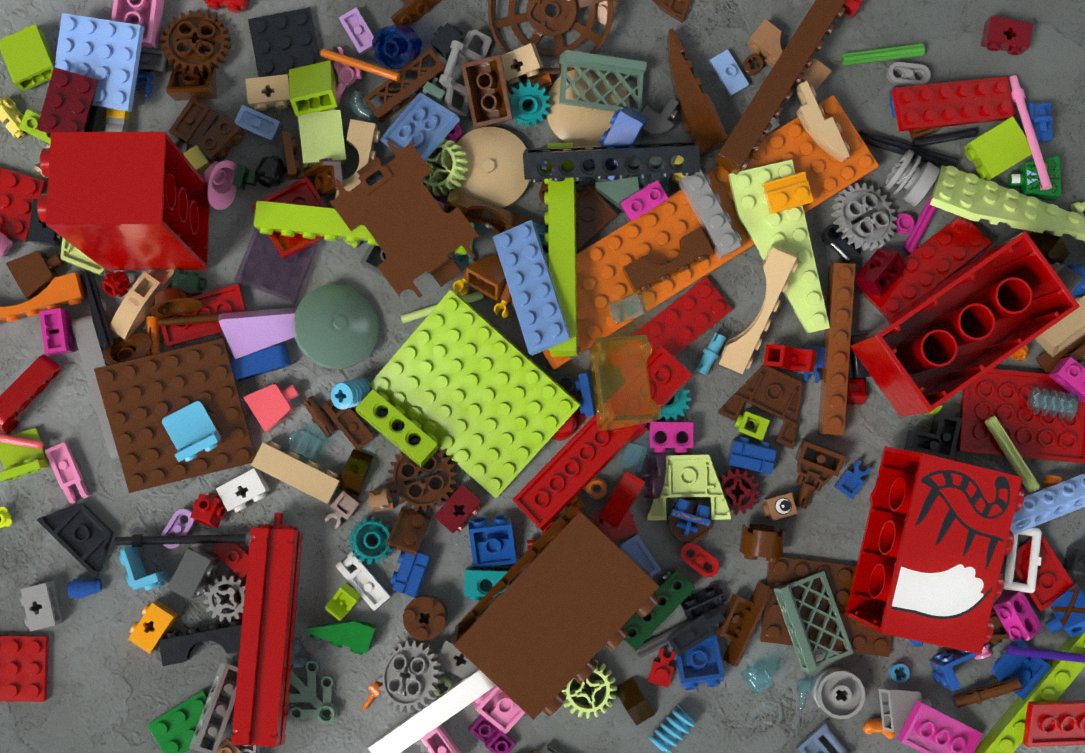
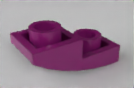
[468,714,516,753]

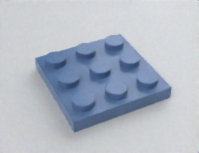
[379,93,460,161]

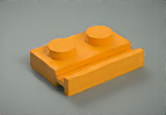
[762,171,814,214]

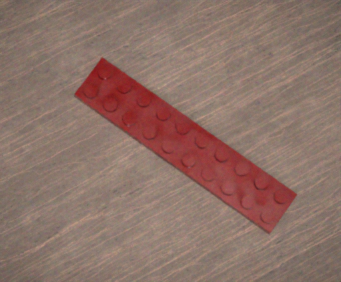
[512,346,693,531]

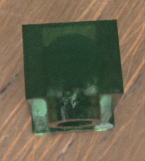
[171,269,207,295]

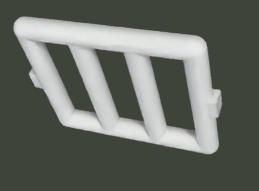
[1003,528,1042,593]

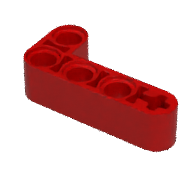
[0,354,62,435]

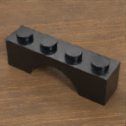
[158,619,242,666]

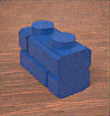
[727,437,777,474]
[390,551,432,598]

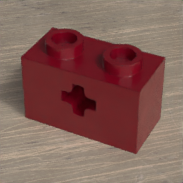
[981,16,1033,55]
[855,248,906,297]
[433,484,482,533]

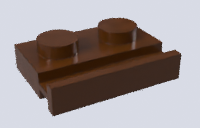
[169,97,219,147]
[387,506,431,556]

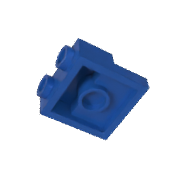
[469,515,516,569]
[675,635,724,690]

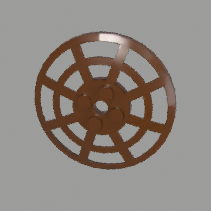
[488,0,614,75]

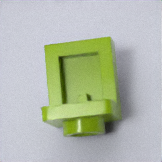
[324,582,361,621]

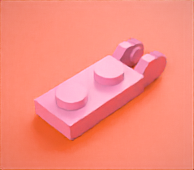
[45,441,89,504]

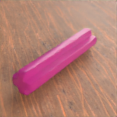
[902,195,938,253]

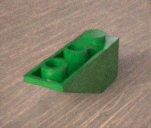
[305,619,378,655]

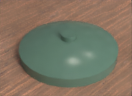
[293,284,379,369]

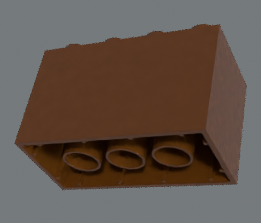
[454,501,660,720]

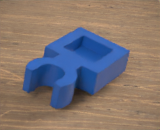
[802,345,825,383]
[834,460,871,500]

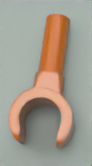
[362,680,382,710]

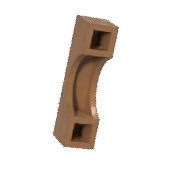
[747,19,831,92]

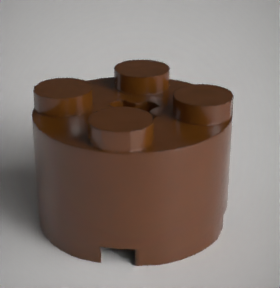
[739,524,786,562]
[403,594,448,641]

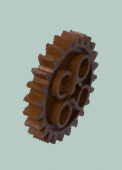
[161,10,231,76]
[387,442,457,512]

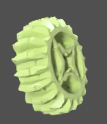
[423,138,469,196]
[562,660,617,719]

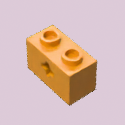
[128,601,179,654]

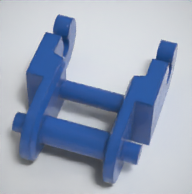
[136,70,154,99]

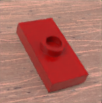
[211,543,248,579]

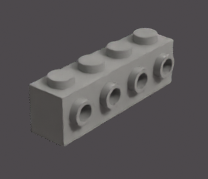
[679,169,742,259]

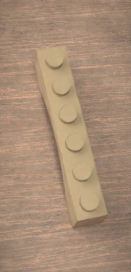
[719,244,799,374]

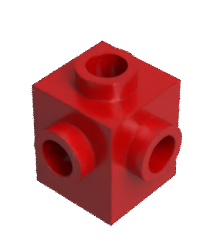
[190,493,226,529]

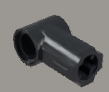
[821,224,862,264]

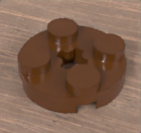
[668,500,711,543]

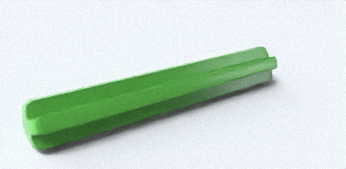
[841,43,925,66]

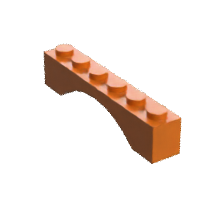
[0,272,87,323]

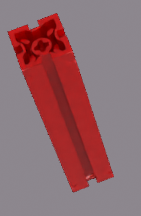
[231,513,303,747]

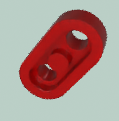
[680,542,719,577]

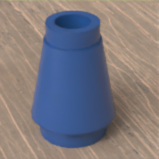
[68,579,102,600]

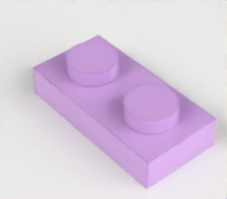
[338,7,378,56]

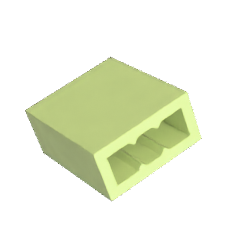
[297,108,346,168]

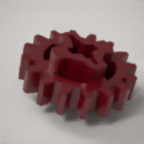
[719,469,760,515]

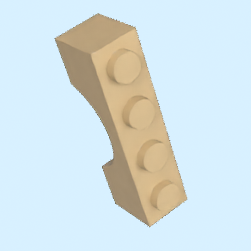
[335,119,380,199]

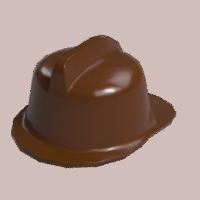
[150,287,203,318]
[102,333,152,364]

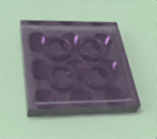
[234,228,318,304]

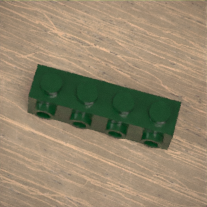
[623,568,695,651]

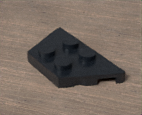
[36,503,114,578]

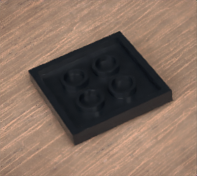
[248,7,321,77]

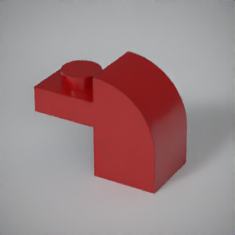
[763,344,817,372]

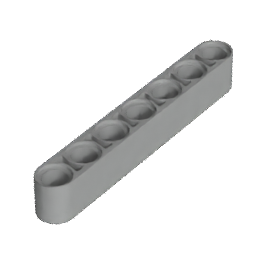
[71,314,119,460]

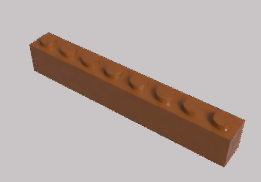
[818,262,855,436]

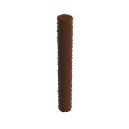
[158,313,222,326]

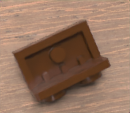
[196,114,245,162]

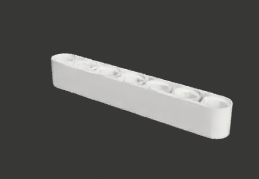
[368,669,495,753]

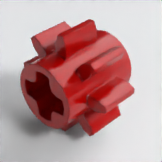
[103,270,130,298]

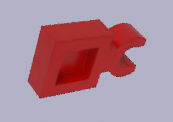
[647,647,675,688]

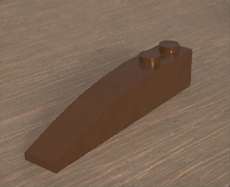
[667,28,728,157]

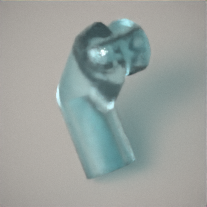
[349,90,373,121]

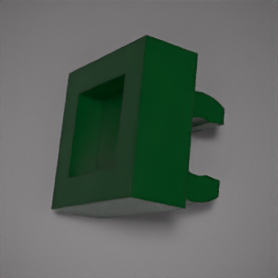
[232,164,257,191]

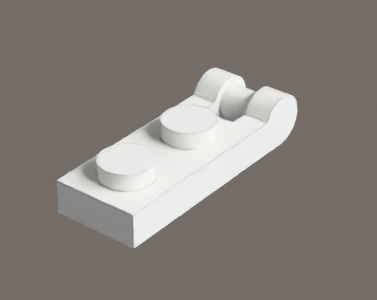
[336,551,391,611]

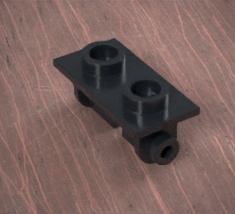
[680,584,726,619]

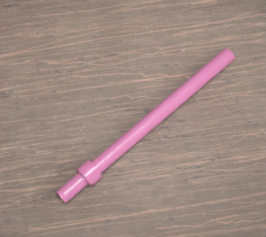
[1009,75,1052,190]

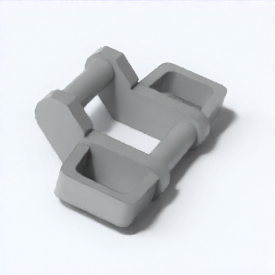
[439,30,492,117]

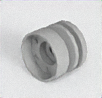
[884,149,941,207]

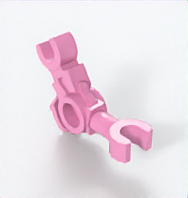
[330,46,362,106]

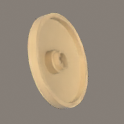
[546,69,630,147]
[451,127,530,209]

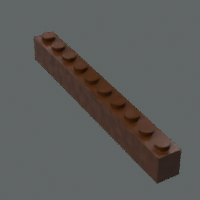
[715,0,846,175]

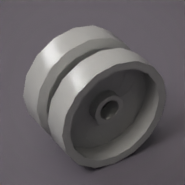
[812,666,865,719]

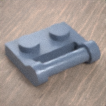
[796,721,852,753]

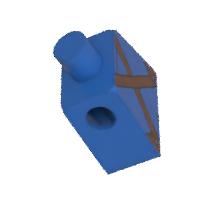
[1045,584,1085,637]

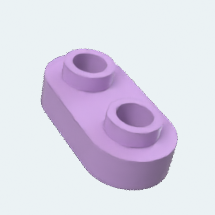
[161,509,196,549]

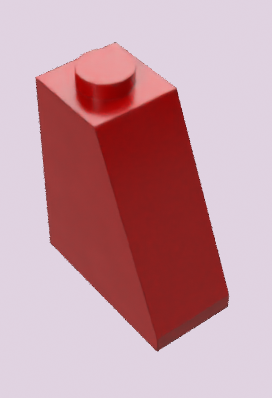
[597,471,645,529]

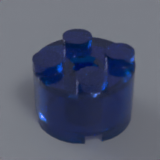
[372,23,422,70]

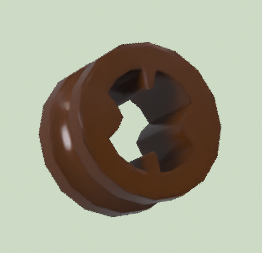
[743,54,763,76]

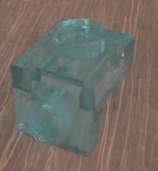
[610,293,647,323]

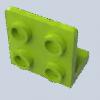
[0,428,50,482]

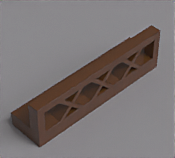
[363,48,445,123]

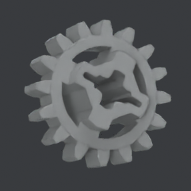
[203,575,246,622]

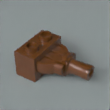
[794,438,846,509]

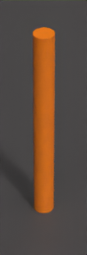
[320,48,400,82]

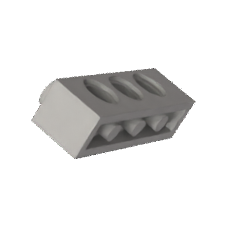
[189,663,238,753]

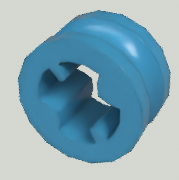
[888,662,910,683]

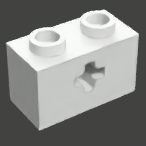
[216,468,270,513]

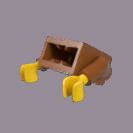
[453,254,512,318]

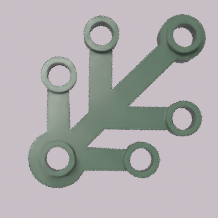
[289,660,338,724]

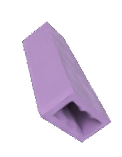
[218,307,297,359]

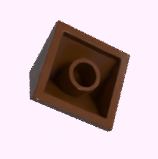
[166,66,217,101]

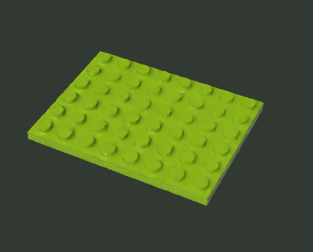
[369,289,581,499]

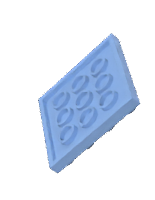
[54,13,144,112]

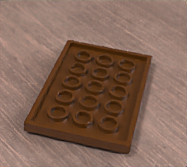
[759,557,892,657]

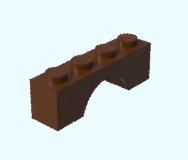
[443,189,531,235]
[622,227,713,293]

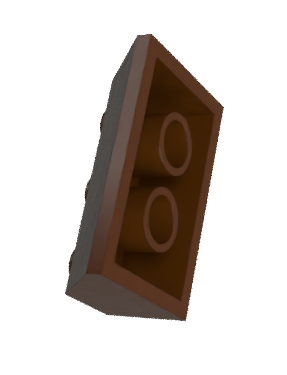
[461,55,514,128]

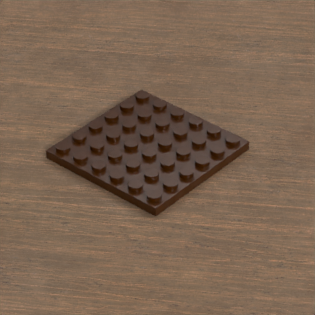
[94,337,256,493]

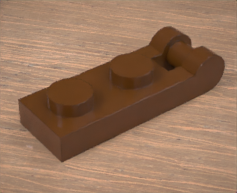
[321,400,375,451]

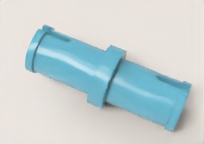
[695,332,727,376]

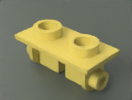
[0,97,25,139]

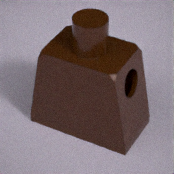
[6,251,64,299]

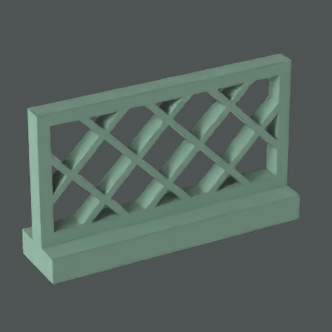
[559,50,647,113]
[773,571,854,673]

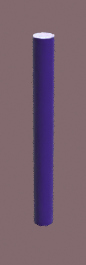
[1006,646,1085,663]

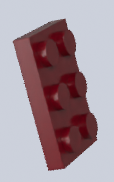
[37,67,99,134]

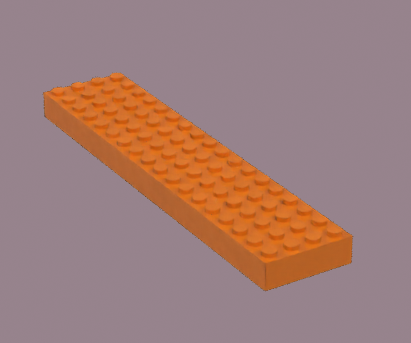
[510,95,879,371]

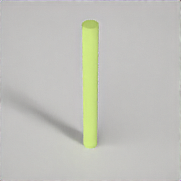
[401,291,484,324]

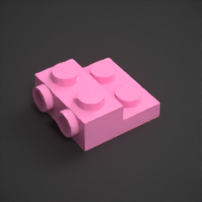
[472,685,525,735]

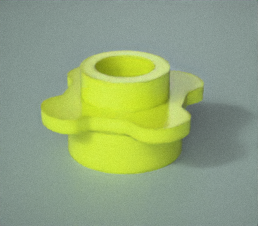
[0,507,12,529]

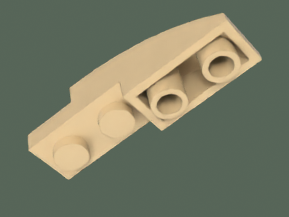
[796,81,850,163]
[109,270,179,341]

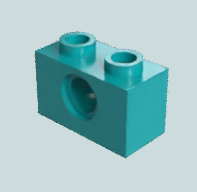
[464,568,508,600]

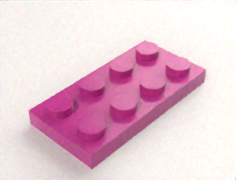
[897,700,984,753]

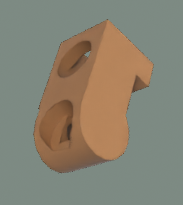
[369,488,395,512]

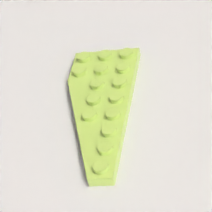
[728,160,830,333]
[930,165,1085,241]

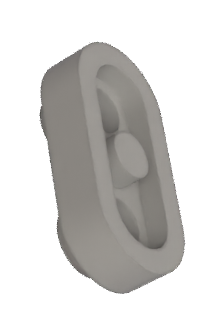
[886,62,931,86]

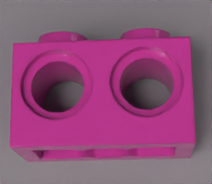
[618,180,669,222]
[39,308,75,356]
[1048,357,1085,402]
[649,422,693,453]
[992,591,1043,642]

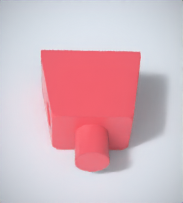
[243,384,300,432]

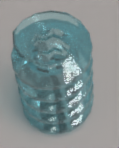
[1027,387,1078,421]

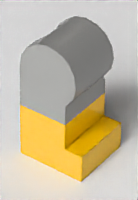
[105,108,130,132]

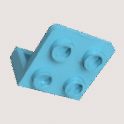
[162,401,221,462]
[119,546,170,591]

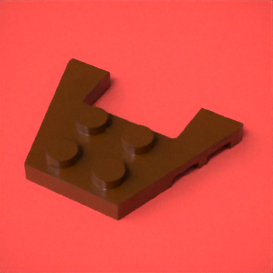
[717,365,803,449]

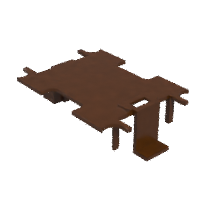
[329,140,480,298]

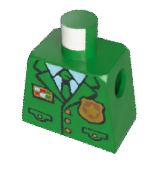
[1008,156,1061,200]

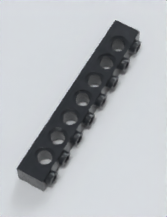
[523,141,700,183]

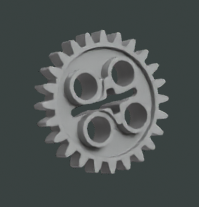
[831,183,897,251]
[377,641,444,713]

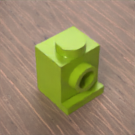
[734,411,770,441]

